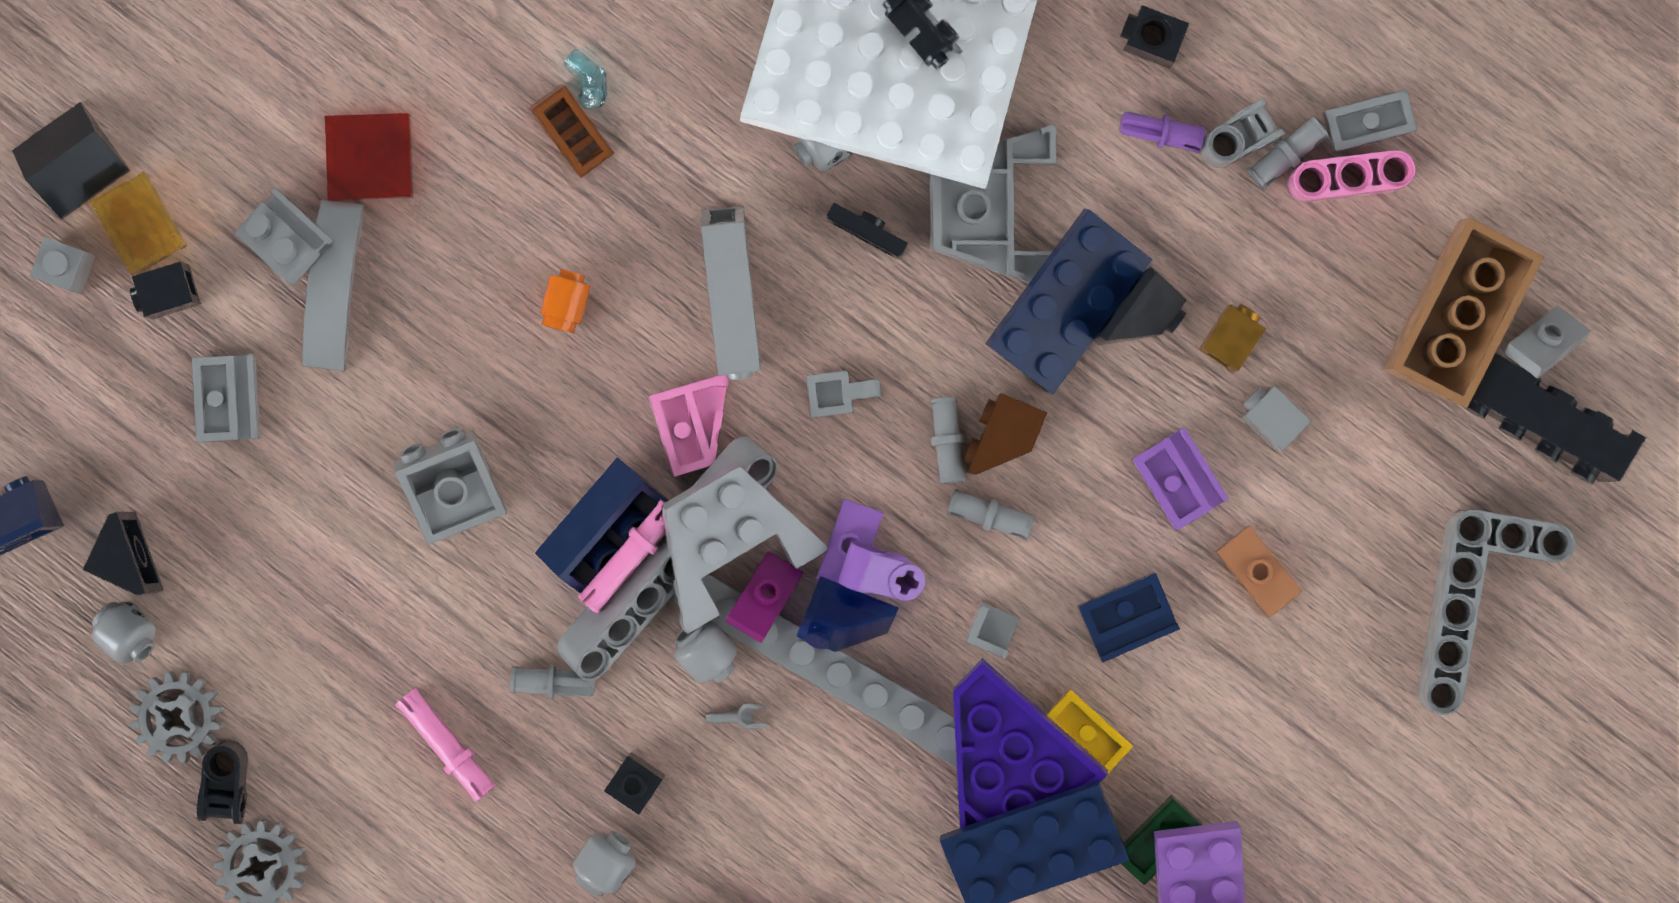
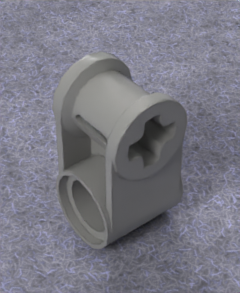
[1201,98,1285,168]

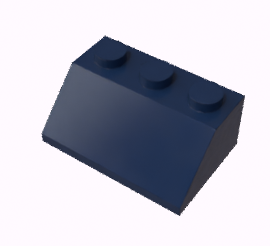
[535,457,669,593]
[0,476,64,556]

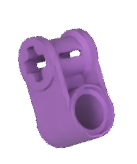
[838,541,925,601]

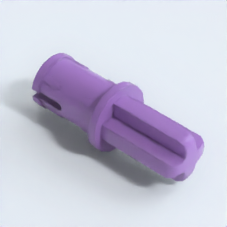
[1119,112,1205,153]

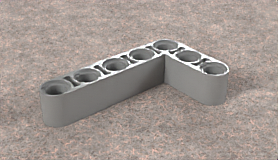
[1418,510,1576,715]

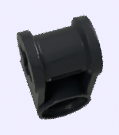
[197,740,248,824]

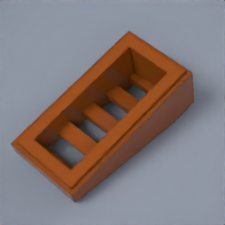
[528,84,614,178]

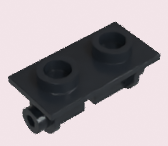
[882,0,963,70]

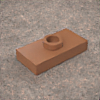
[1216,526,1302,618]

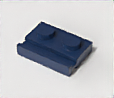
[1077,572,1180,663]

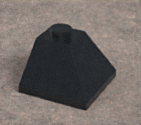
[1093,267,1187,345]

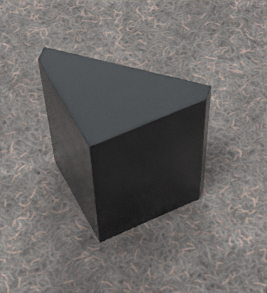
[12,102,131,219]
[82,512,164,596]

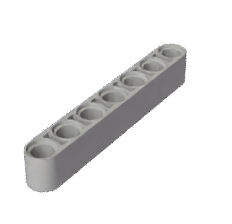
[557,436,778,681]

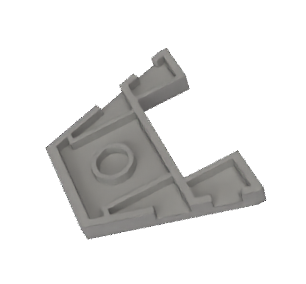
[930,125,1056,283]
[662,462,828,634]

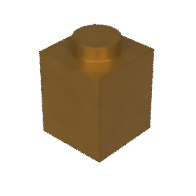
[1198,304,1266,373]

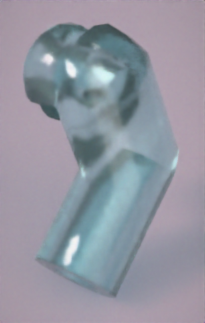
[563,48,608,110]

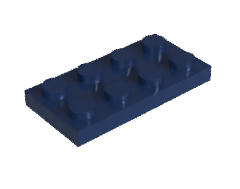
[985,208,1152,395]
[940,779,1129,903]

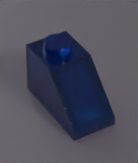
[796,576,899,652]

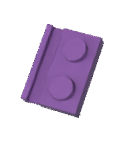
[1131,427,1229,531]

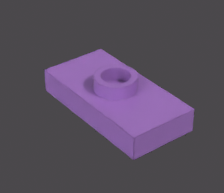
[817,499,884,592]

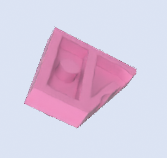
[648,375,729,477]

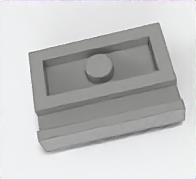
[235,188,334,286]
[192,354,260,442]

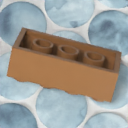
[1382,217,1545,408]

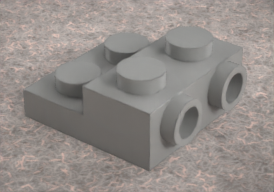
[395,428,507,545]

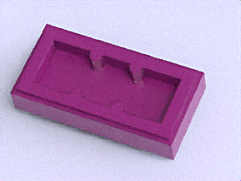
[725,551,804,643]

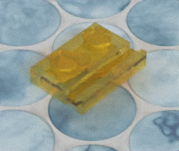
[90,172,187,276]

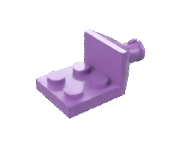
[1154,821,1245,903]

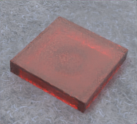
[325,113,413,201]

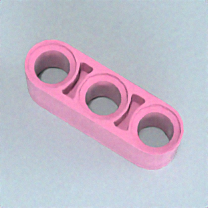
[1287,150,1415,202]

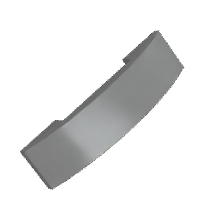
[302,200,364,371]

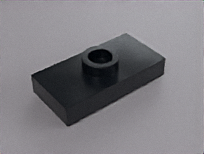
[827,203,908,260]

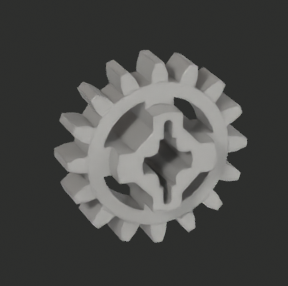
[129,671,224,763]
[213,819,308,903]

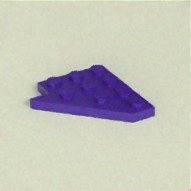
[953,658,1108,828]

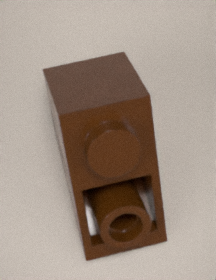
[963,393,1048,475]

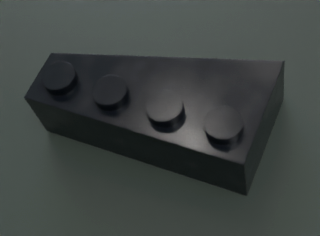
[1465,353,1646,485]

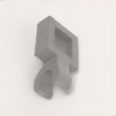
[806,370,882,418]

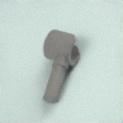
[706,704,768,729]

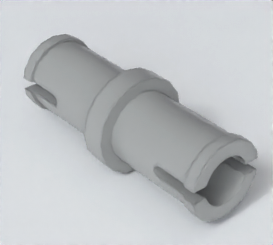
[1247,116,1329,191]
[930,397,966,484]
[947,489,1035,541]

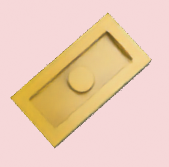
[1046,688,1133,774]

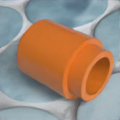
[540,269,591,334]

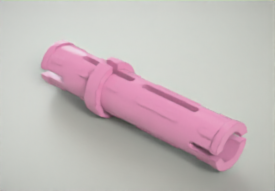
[578,500,666,614]
[395,688,496,803]

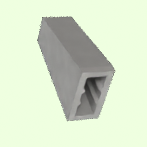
[701,206,760,380]

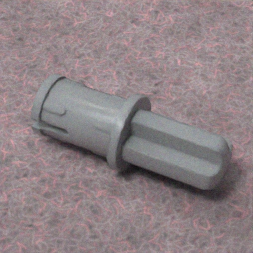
[510,665,596,699]

